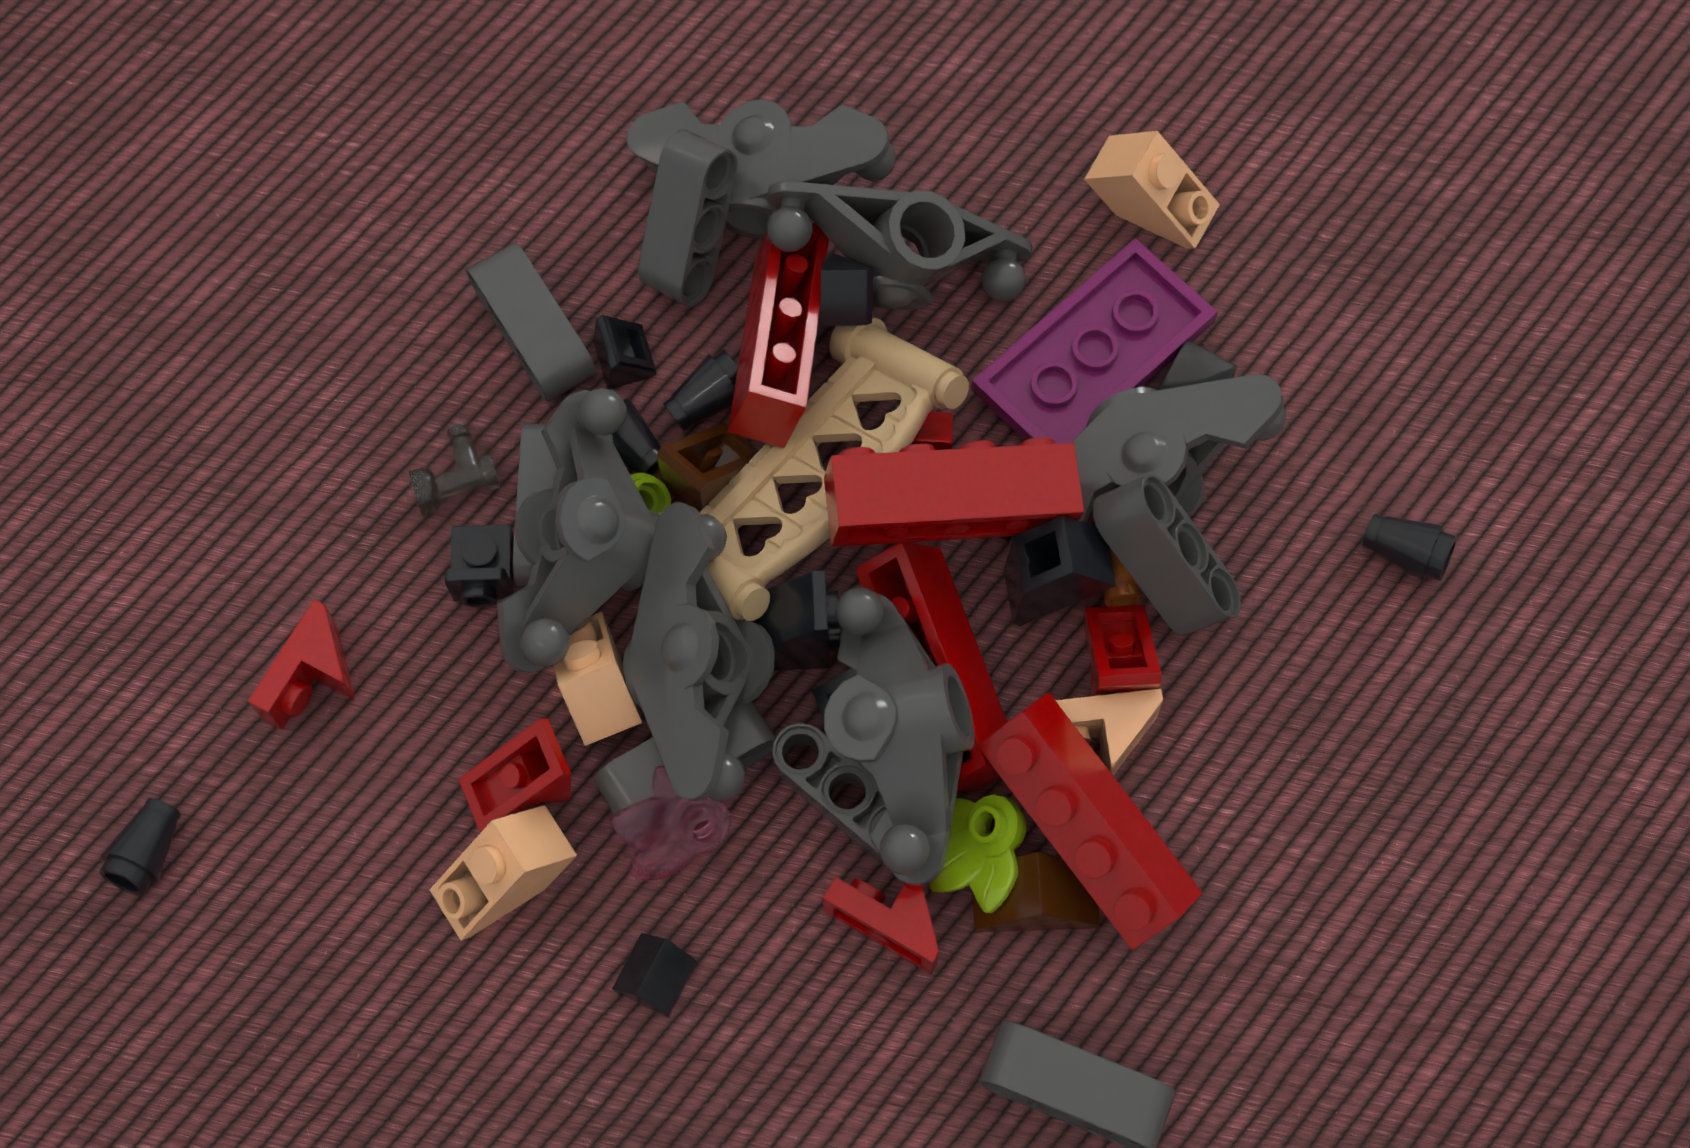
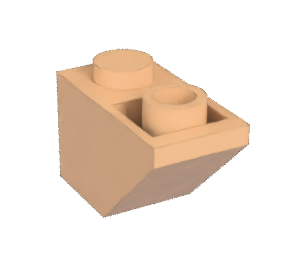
[1084,131,1220,249]
[553,612,642,746]
[430,805,577,941]

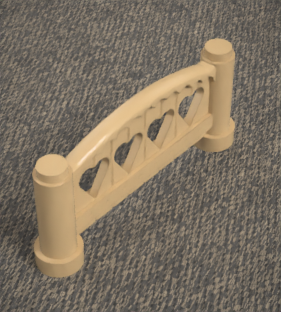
[658,316,969,621]

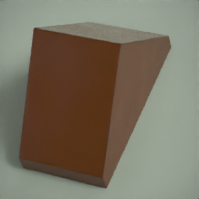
[656,423,758,513]
[972,852,1100,933]

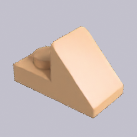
[1055,688,1163,775]

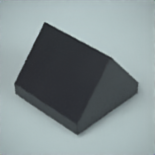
[820,253,873,326]
[593,315,656,389]
[612,933,697,1018]

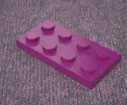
[971,238,1218,444]

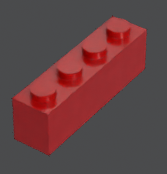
[728,223,829,448]
[824,437,1084,547]
[855,542,1007,792]
[977,692,1202,951]

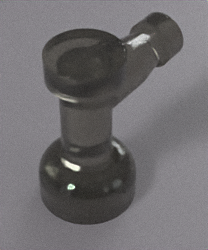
[409,424,500,516]

